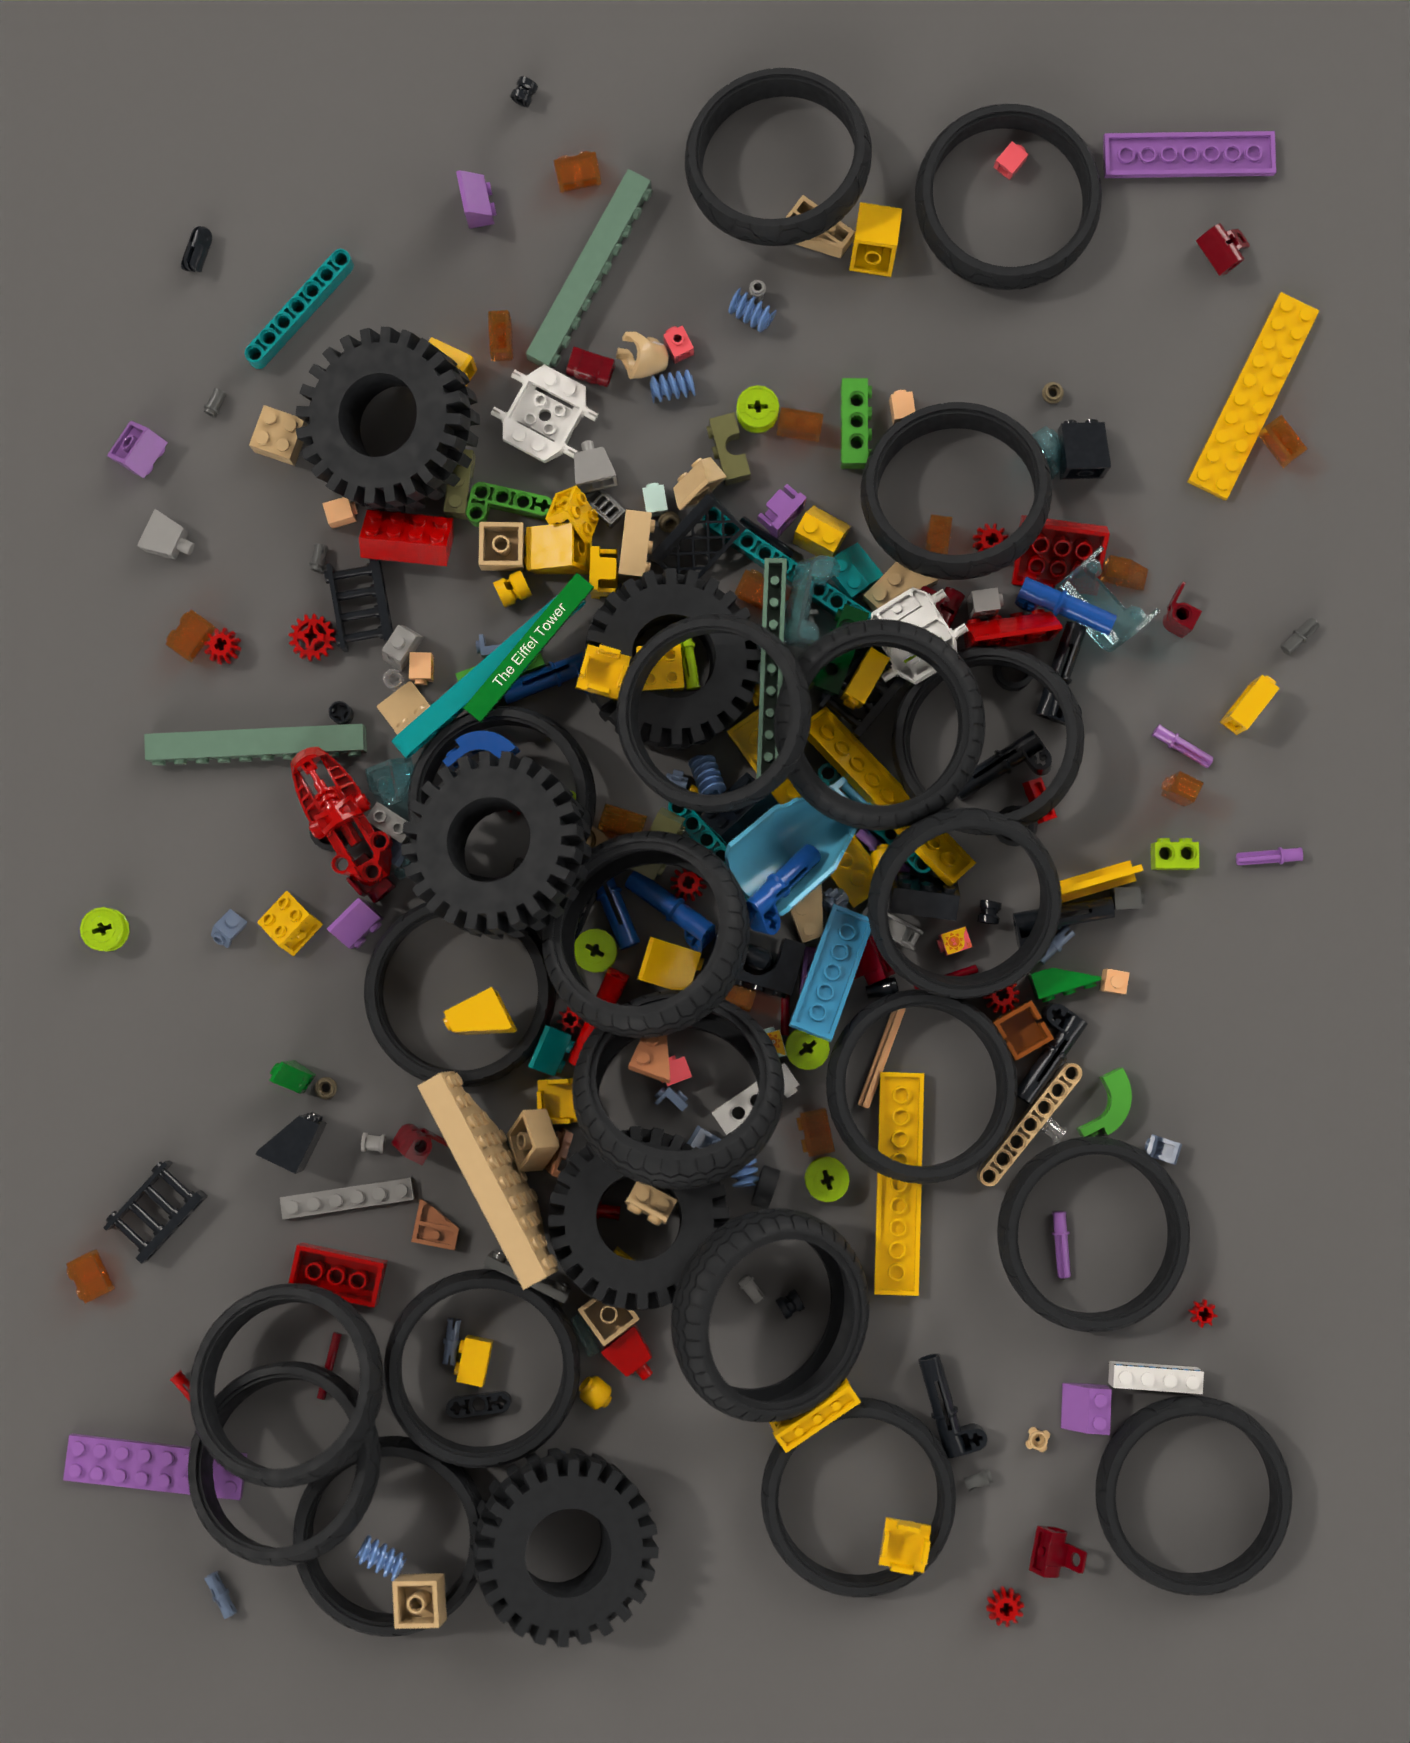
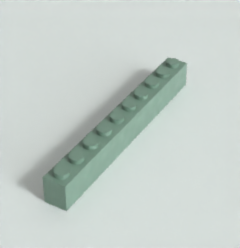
[526,169,653,368]
[756,558,787,779]
[144,724,367,766]

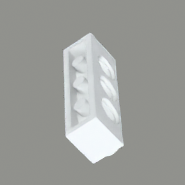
[712,1063,799,1135]

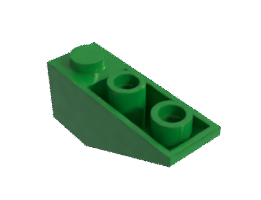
[1028,968,1102,1002]
[269,1060,316,1094]

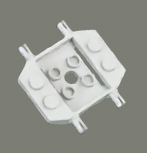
[491,365,599,463]
[864,587,969,685]

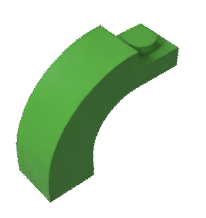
[1076,1067,1132,1137]

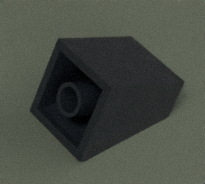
[1058,419,1111,480]
[255,1112,327,1174]

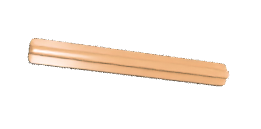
[858,1008,906,1108]

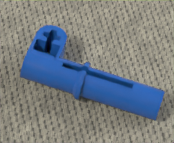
[1015,577,1117,635]
[503,652,588,705]
[746,844,821,935]
[625,871,715,952]
[596,877,640,950]

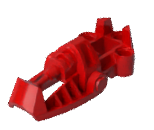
[291,747,393,886]

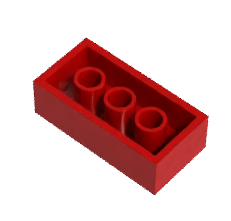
[359,510,454,566]
[288,1242,388,1308]

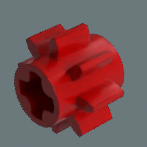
[557,1006,583,1033]
[1188,1299,1218,1328]

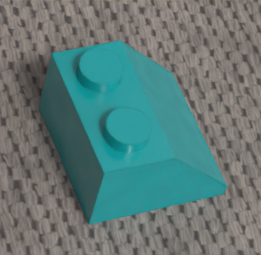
[824,542,884,600]
[528,1025,575,1076]

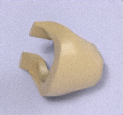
[616,332,669,379]

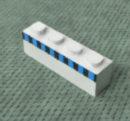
[1108,1361,1204,1394]

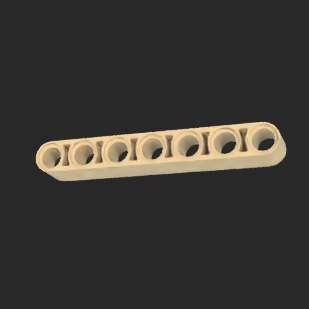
[977,1063,1082,1187]

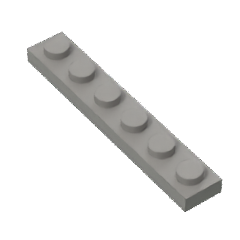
[280,1177,415,1219]

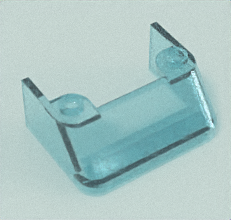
[1054,546,1160,652]

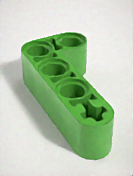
[466,482,552,527]

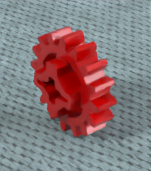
[288,614,336,662]

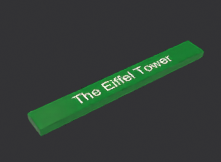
[463,573,594,723]

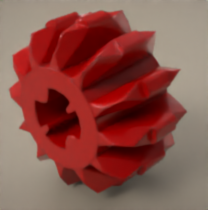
[972,523,1009,552]
[204,628,242,665]
[670,868,707,902]
[982,983,1020,1013]
[986,1586,1024,1627]

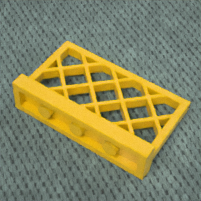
[1060,860,1143,903]
[769,1378,861,1453]

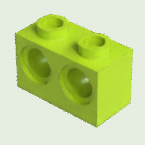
[1150,838,1200,870]

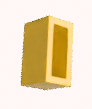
[454,1335,494,1387]

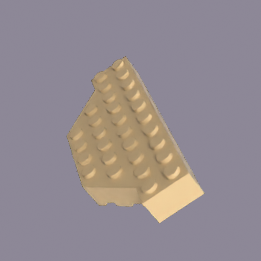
[418,1071,558,1290]

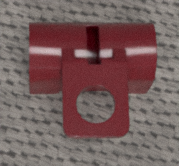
[1196,223,1250,276]
[566,346,615,388]
[1163,581,1202,638]
[921,586,965,629]
[346,853,396,904]
[854,936,896,985]
[391,1123,449,1166]
[1029,1526,1087,1578]

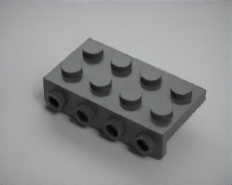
[483,1250,571,1308]

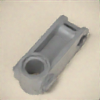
[860,903,924,951]

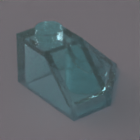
[1032,426,1061,480]
[365,757,414,806]

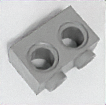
[966,587,1004,620]
[366,802,410,844]

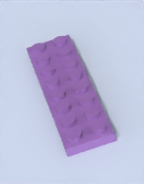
[1103,131,1276,178]
[63,1434,247,1500]

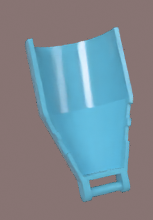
[725,777,872,916]

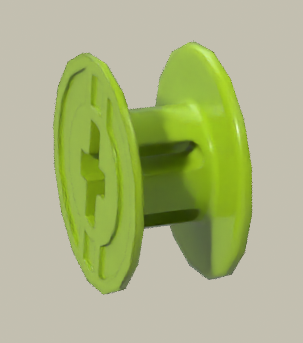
[736,385,779,434]
[80,907,130,952]
[574,929,618,973]
[785,1029,830,1070]
[804,1156,850,1202]

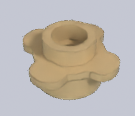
[1025,1427,1050,1452]

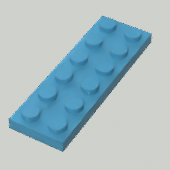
[789,904,871,1042]

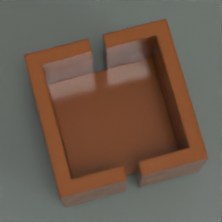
[992,1000,1054,1061]

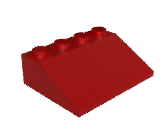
[1011,515,1110,596]
[963,609,1062,648]

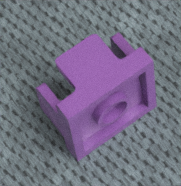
[757,484,807,538]

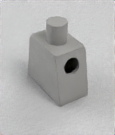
[574,440,618,493]
[137,509,195,559]
[382,625,424,672]

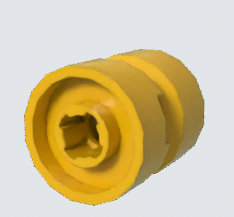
[493,570,532,608]

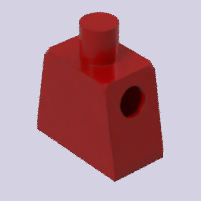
[601,1324,653,1381]

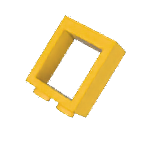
[840,647,890,709]
[1220,675,1280,735]

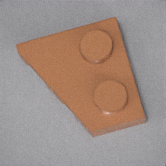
[628,1035,670,1084]
[544,1127,574,1178]
[411,1199,460,1251]

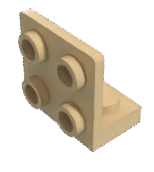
[377,681,430,735]
[625,1181,677,1226]

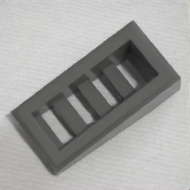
[585,489,626,529]

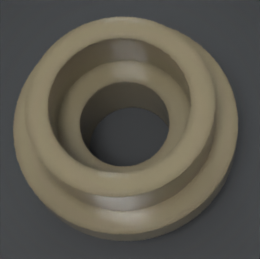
[1042,382,1064,404]
[658,511,680,533]
[315,1077,337,1099]

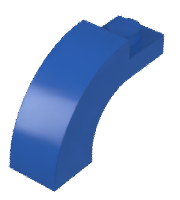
[442,731,520,771]

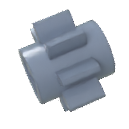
[666,769,688,789]
[822,887,849,913]

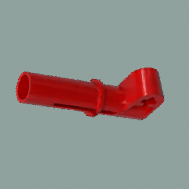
[568,967,630,1066]

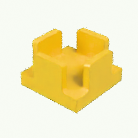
[589,546,618,599]
[576,644,631,700]
[537,1078,578,1124]
[879,1517,931,1575]

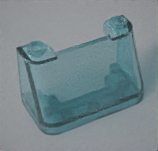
[784,555,841,649]

